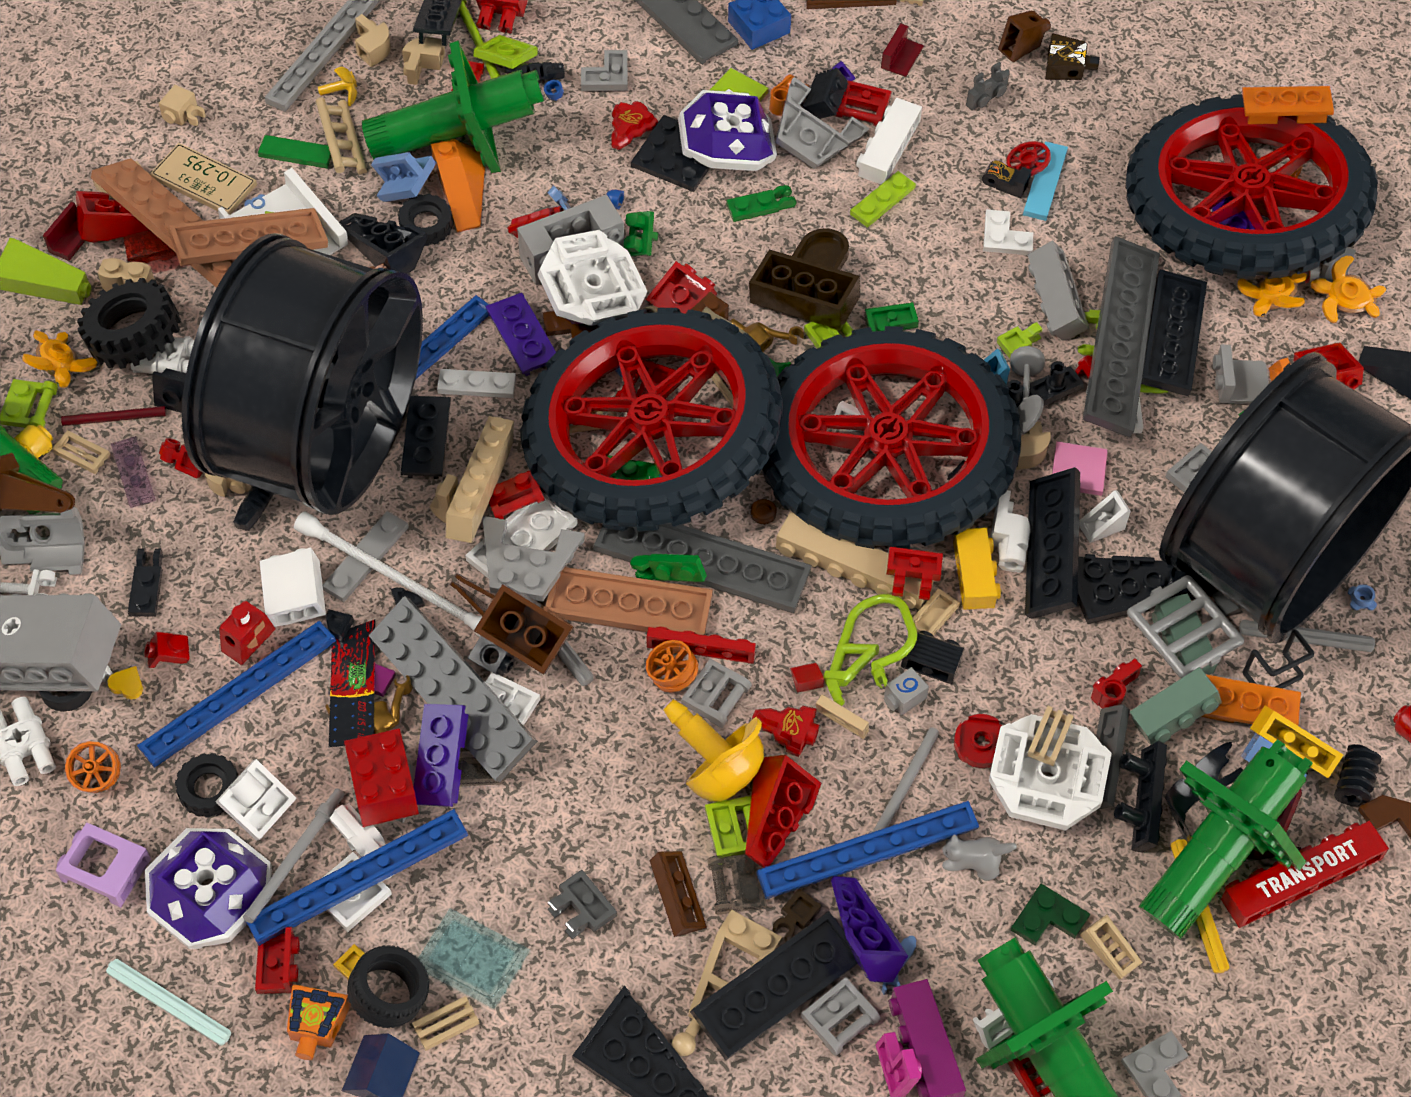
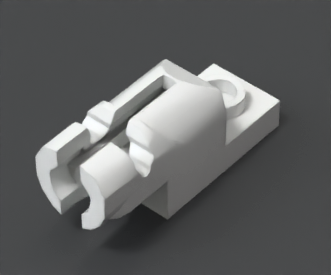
[991,490,1030,573]

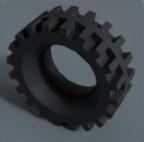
[77,278,181,369]

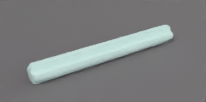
[106,959,231,1046]

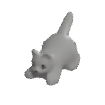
[942,835,1017,881]

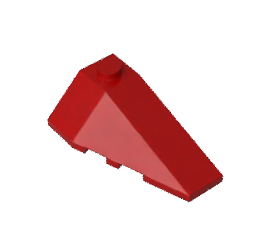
[76,191,149,243]
[745,755,822,868]

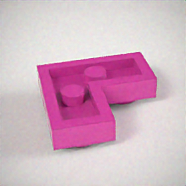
[875,1032,922,1097]

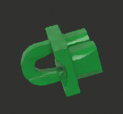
[624,211,658,257]

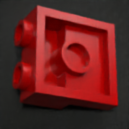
[646,261,717,313]
[1293,342,1364,390]

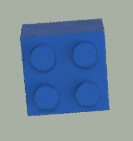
[728,0,791,50]

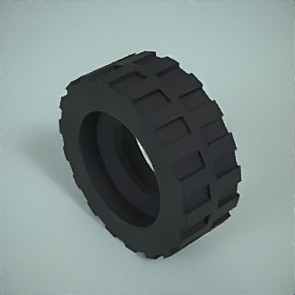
[398,194,453,246]
[175,753,238,818]

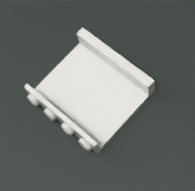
[218,168,348,255]

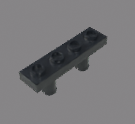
[1007,361,1084,408]
[1114,741,1167,853]

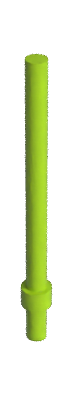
[459,0,500,79]

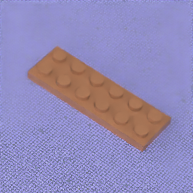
[169,208,328,266]
[545,567,713,635]

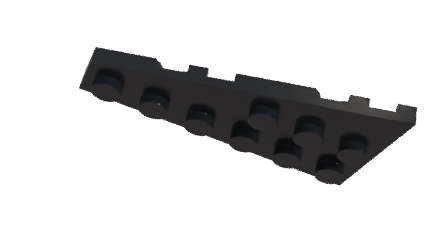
[1077,554,1218,625]
[572,985,709,1097]

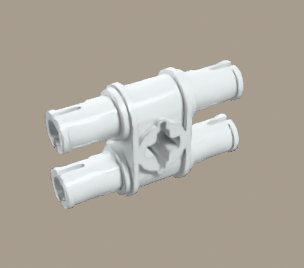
[131,336,194,374]
[0,697,56,786]

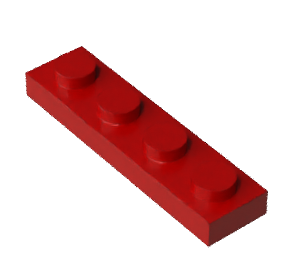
[646,626,756,664]

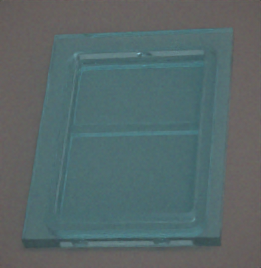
[419,908,530,1009]

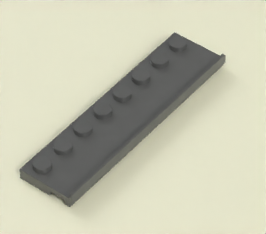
[635,0,738,65]

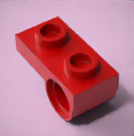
[1091,658,1142,709]

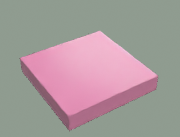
[1052,441,1108,496]

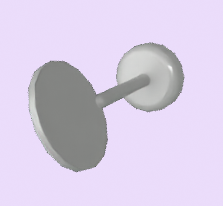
[1010,346,1045,435]

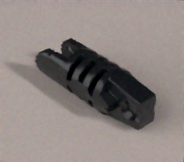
[504,62,565,83]
[233,486,274,531]

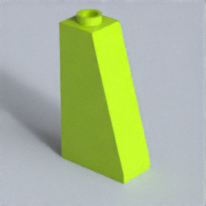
[0,238,91,305]

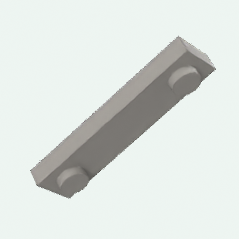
[322,511,409,602]

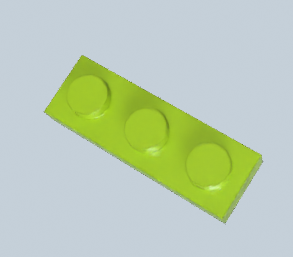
[850,171,916,228]

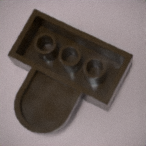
[749,228,860,330]

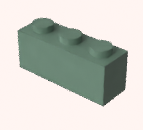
[1152,593,1218,675]
[1130,667,1222,745]

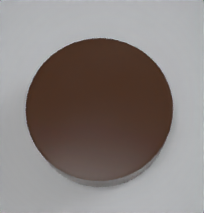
[750,499,777,525]

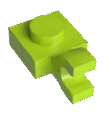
[997,322,1042,359]

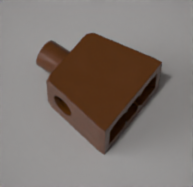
[998,10,1051,63]

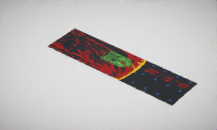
[328,619,375,748]

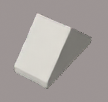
[1079,490,1131,543]

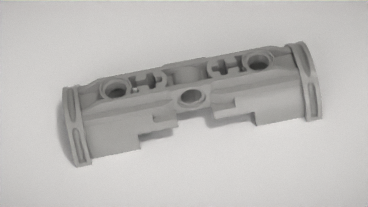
[0,507,85,575]

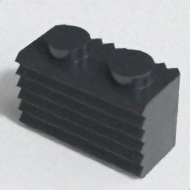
[803,68,848,119]
[901,631,964,685]

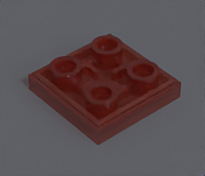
[123,230,177,264]

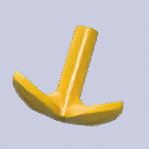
[318,67,358,106]

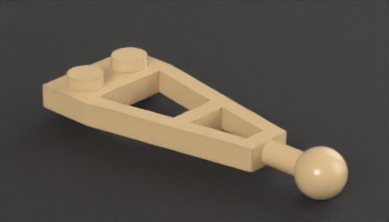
[672,910,782,1057]

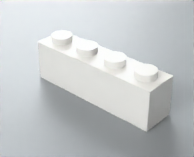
[856,98,922,184]

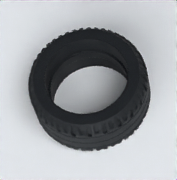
[347,945,429,1028]

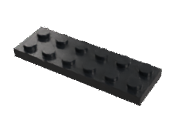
[1141,269,1207,397]
[1025,467,1080,619]
[690,912,858,1061]

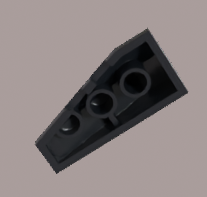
[339,213,428,274]
[1358,346,1411,399]

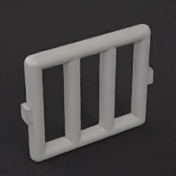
[1127,575,1244,678]

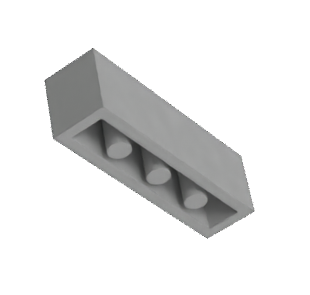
[1027,240,1089,341]

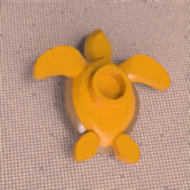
[1310,256,1386,323]
[1237,273,1307,317]
[22,330,97,388]

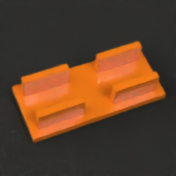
[1242,86,1334,124]
[1201,674,1301,726]

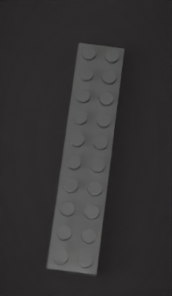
[1082,236,1160,438]

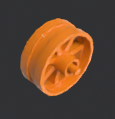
[646,640,698,693]
[65,741,121,793]

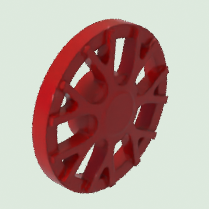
[1006,141,1051,176]

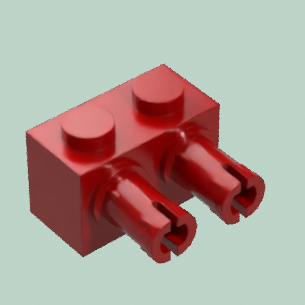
[476,0,528,34]

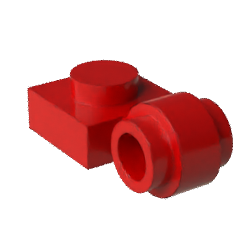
[159,438,203,479]

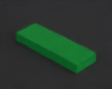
[258,135,332,169]

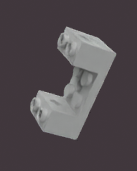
[517,195,624,285]

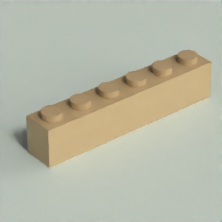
[446,416,514,543]
[776,512,934,610]

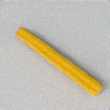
[1170,839,1230,974]

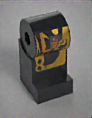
[982,160,1032,198]

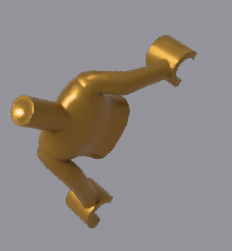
[730,318,804,352]
[325,675,413,734]

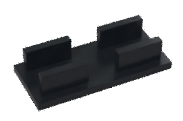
[413,0,462,46]
[152,368,186,413]
[400,396,451,479]

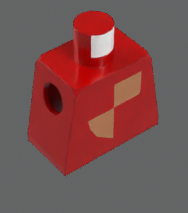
[219,601,276,665]

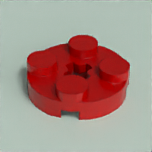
[954,714,1002,768]

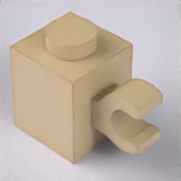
[159,85,206,126]

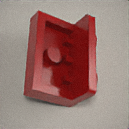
[255,927,300,994]

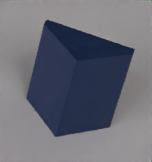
[341,1033,420,1097]

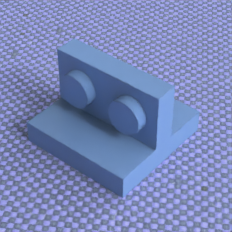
[371,152,437,202]

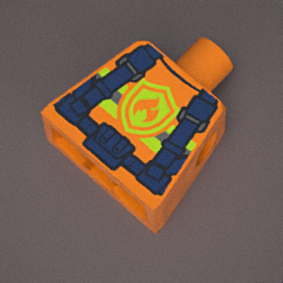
[287,984,351,1060]

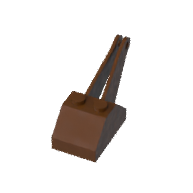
[0,453,75,513]
[450,573,574,675]

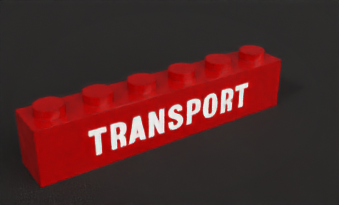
[1220,820,1389,928]

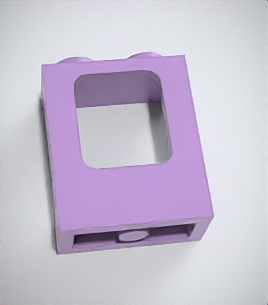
[56,822,151,908]

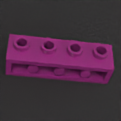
[888,979,966,1097]

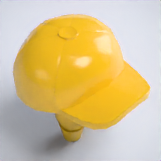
[663,699,764,802]

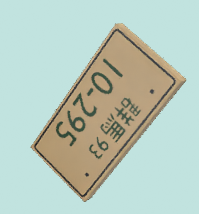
[150,143,257,215]

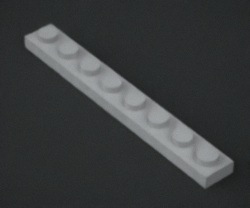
[265,0,380,112]

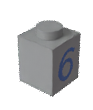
[884,667,929,716]

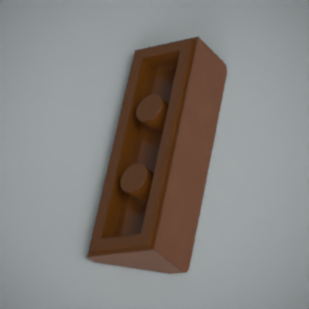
[649,851,707,937]

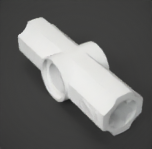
[330,803,392,881]

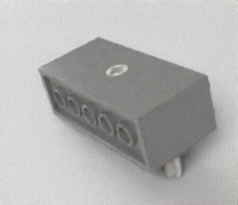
[0,593,121,691]

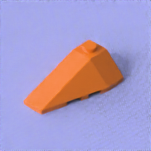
[431,139,485,232]

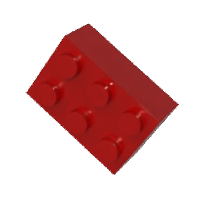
[344,728,419,827]

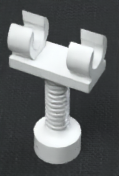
[0,569,57,595]

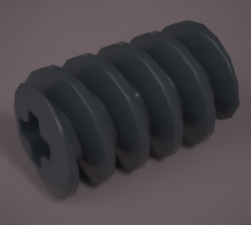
[1334,744,1382,807]

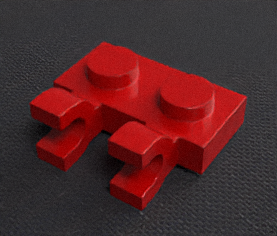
[886,547,943,600]

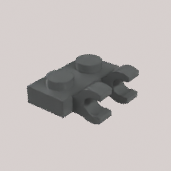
[966,61,1010,111]
[548,870,617,939]

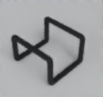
[1243,629,1314,689]

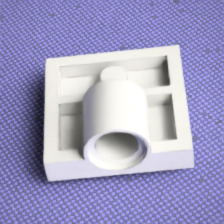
[484,673,540,725]
[216,759,296,841]

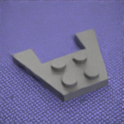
[775,77,870,169]
[483,516,585,602]

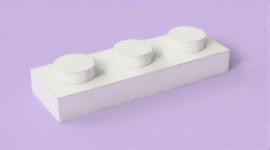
[437,369,516,398]

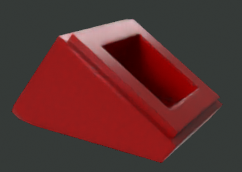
[790,663,824,693]

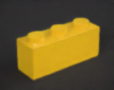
[953,528,1001,610]
[1250,706,1343,778]

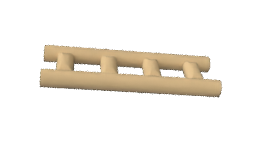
[316,97,367,174]

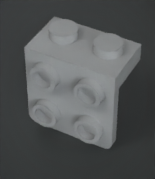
[1213,344,1269,404]

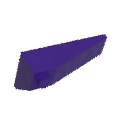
[831,876,908,983]

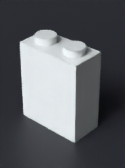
[260,548,326,627]

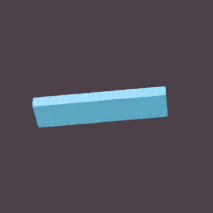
[1023,141,1068,221]

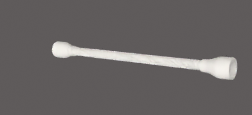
[294,511,482,637]

